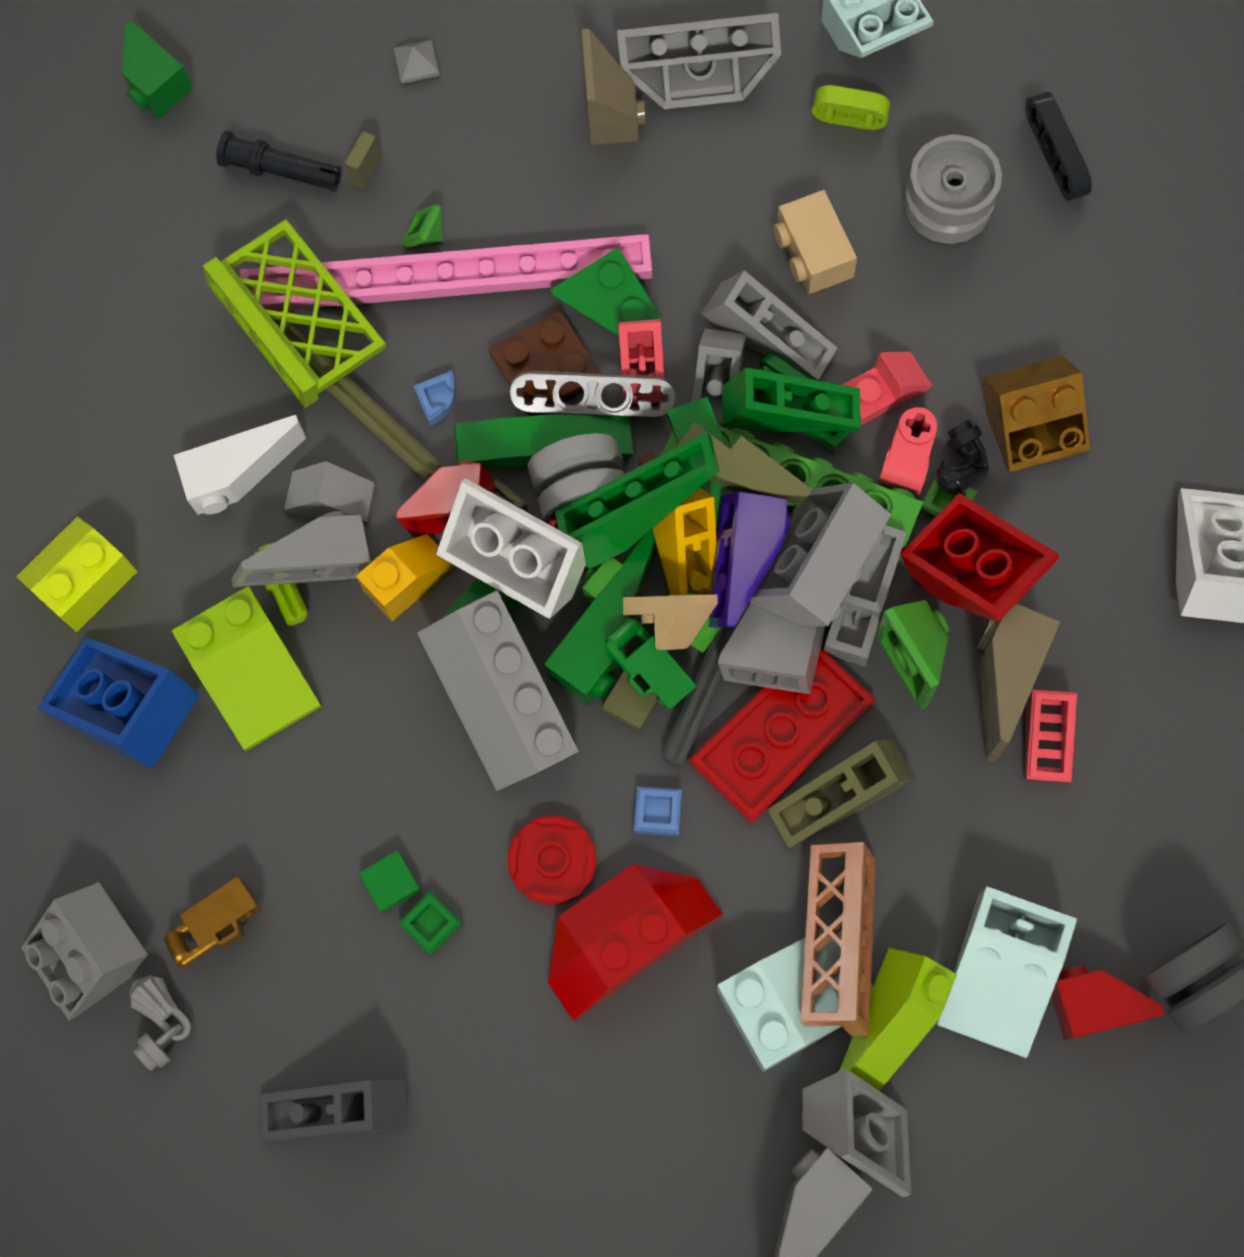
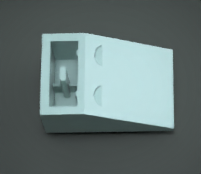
[936,886,1077,1058]

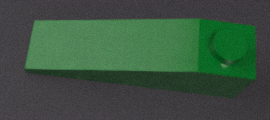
[555,432,720,569]
[544,530,657,706]

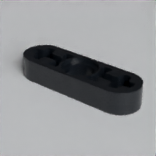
[1025,91,1092,201]

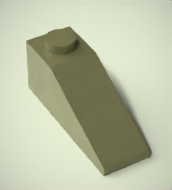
[767,740,916,849]

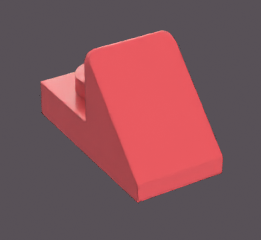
[842,352,932,425]

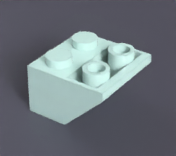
[821,0,933,58]

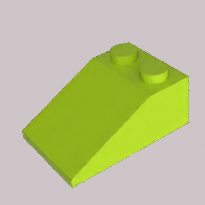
[171,586,322,752]

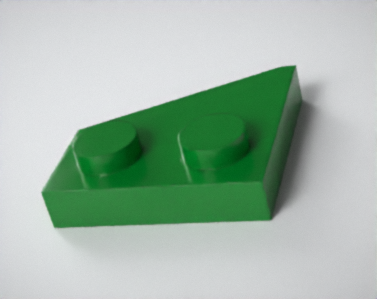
[550,247,662,337]

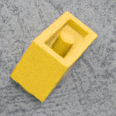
[356,534,455,622]

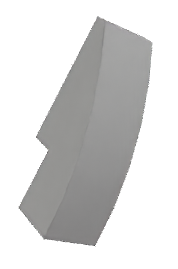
[824,526,907,667]

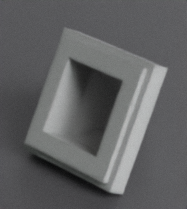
[393,39,440,84]

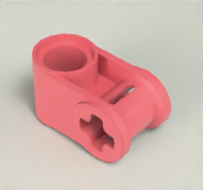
[878,407,937,496]

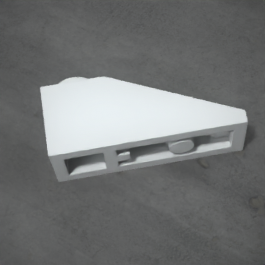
[174,415,306,515]

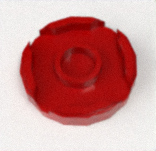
[507,815,597,906]

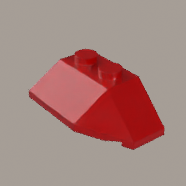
[548,864,723,1021]

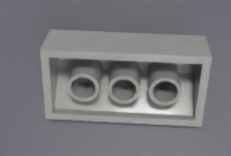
[417,590,579,791]

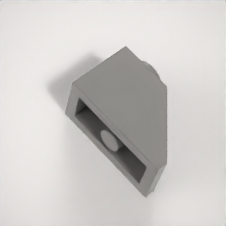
[692,328,746,430]

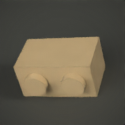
[773,190,857,295]

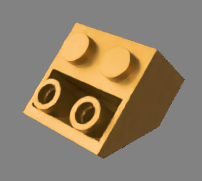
[982,356,1090,472]

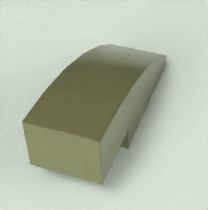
[675,423,812,504]

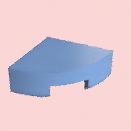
[413,370,456,426]

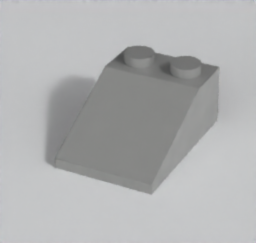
[773,1148,873,1257]

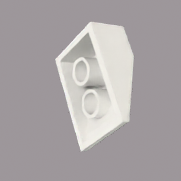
[1176,488,1244,623]

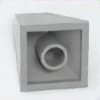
[802,1069,911,1198]

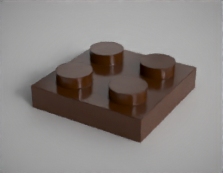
[488,310,601,416]

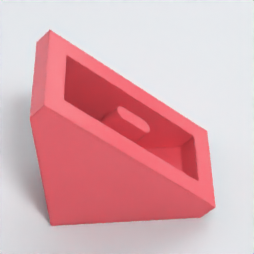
[618,319,665,404]

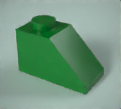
[122,20,193,119]

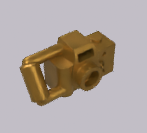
[164,876,263,967]

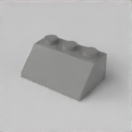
[749,483,891,627]

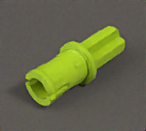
[253,543,308,626]

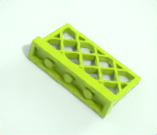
[202,219,386,408]

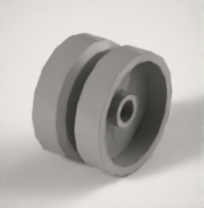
[904,134,1002,244]
[527,433,626,524]

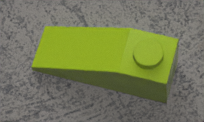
[839,948,957,1091]

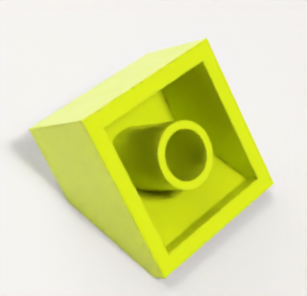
[16,516,138,633]

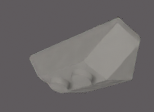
[617,13,782,109]

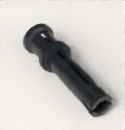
[216,130,342,192]

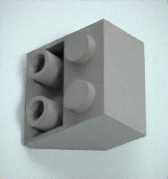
[21,882,148,1021]

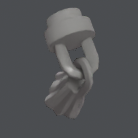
[129,975,191,1071]

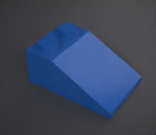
[38,636,200,770]

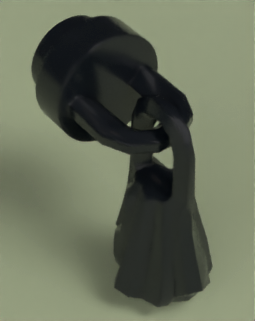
[936,419,989,495]

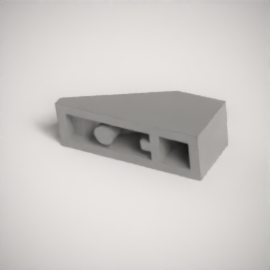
[702,270,837,381]
[231,511,371,587]

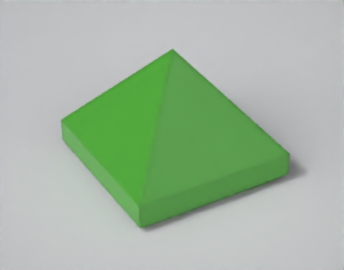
[401,204,443,249]

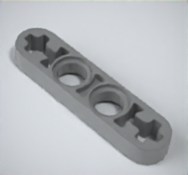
[510,371,675,417]

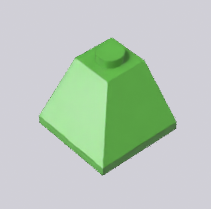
[875,600,949,711]

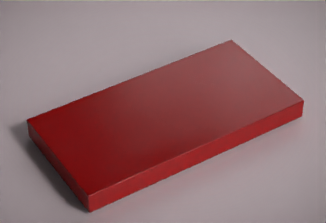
[688,648,876,825]

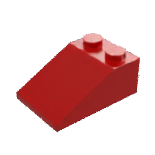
[900,493,1060,622]

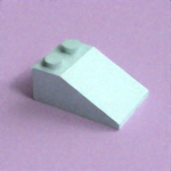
[716,925,873,1073]

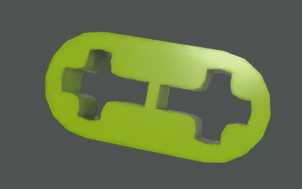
[812,85,891,130]

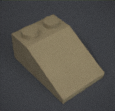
[977,603,1060,764]

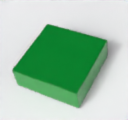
[358,850,421,914]
[398,891,463,957]

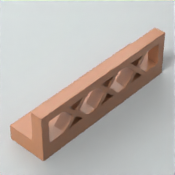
[801,842,876,1036]

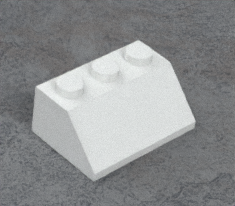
[436,479,586,619]

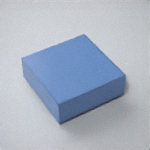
[634,787,682,837]

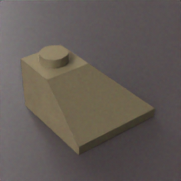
[581,29,646,145]

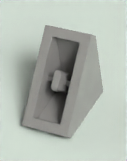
[284,461,376,525]

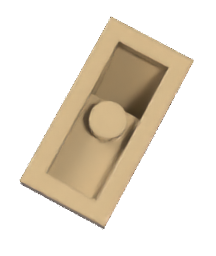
[623,594,718,650]

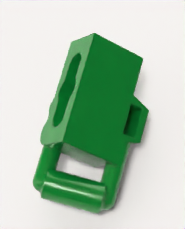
[605,618,697,709]

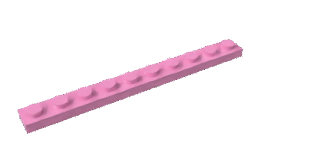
[240,234,652,311]

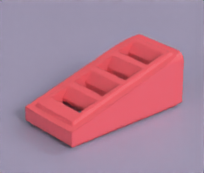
[1025,690,1077,782]

